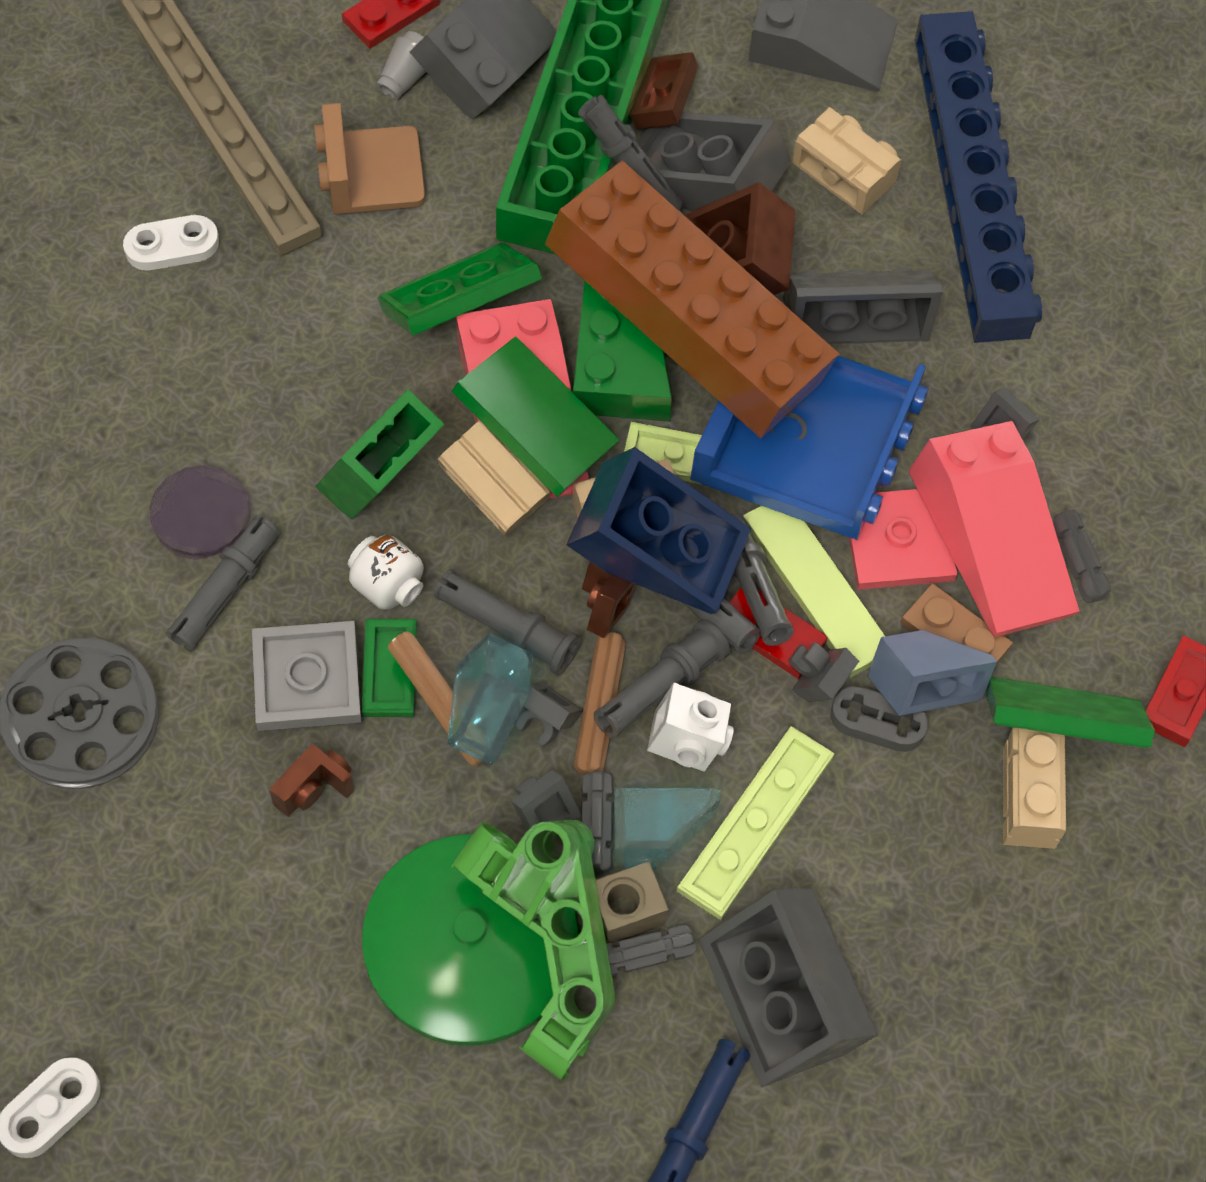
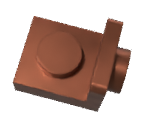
[582,562,636,638]
[269,743,354,818]

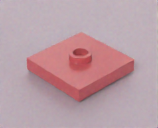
[848,489,957,590]

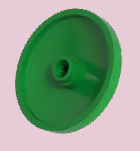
[362,834,578,1046]

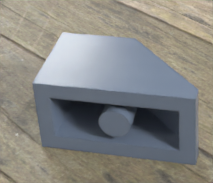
[867,630,997,716]

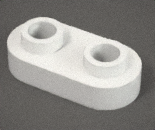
[123,215,219,270]
[0,1058,100,1158]

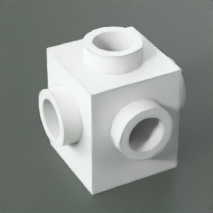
[647,683,734,772]

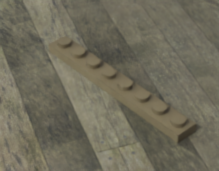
[116,0,322,256]

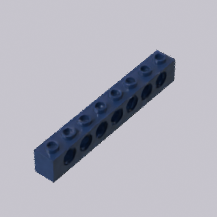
[914,11,1042,343]

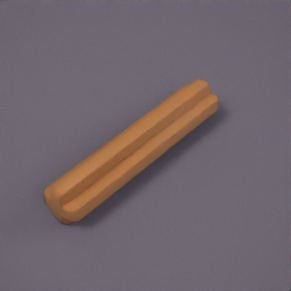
[388,631,494,766]
[573,632,626,776]

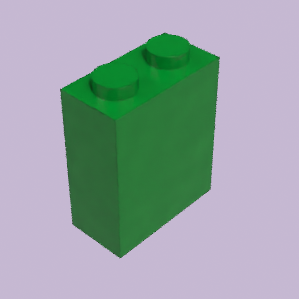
[315,389,445,519]

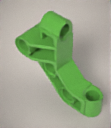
[451,820,615,1081]

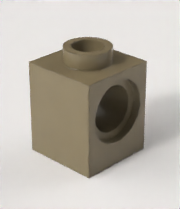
[595,861,669,944]

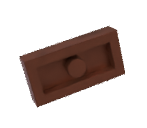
[630,52,698,129]

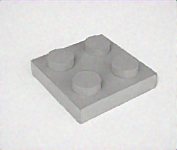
[252,621,361,731]

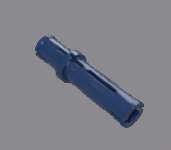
[647,1039,751,1182]

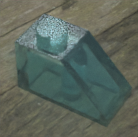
[447,633,533,765]
[613,788,720,870]

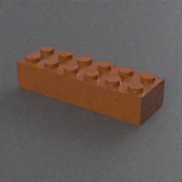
[545,160,839,439]

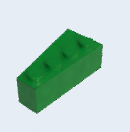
[573,280,672,422]

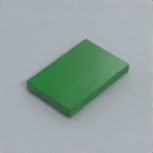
[377,242,542,336]
[451,336,620,497]
[986,677,1155,748]

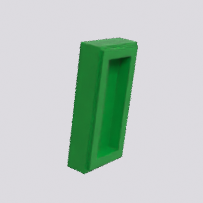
[362,619,417,718]

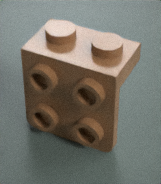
[314,103,425,214]

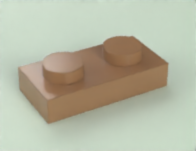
[900,583,1013,665]

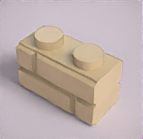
[792,107,902,215]
[438,420,550,537]
[1003,728,1066,849]

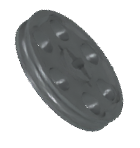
[0,638,159,789]

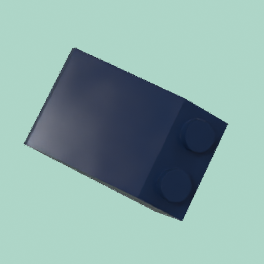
[566,447,751,614]

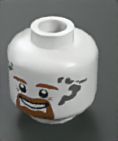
[348,535,424,610]

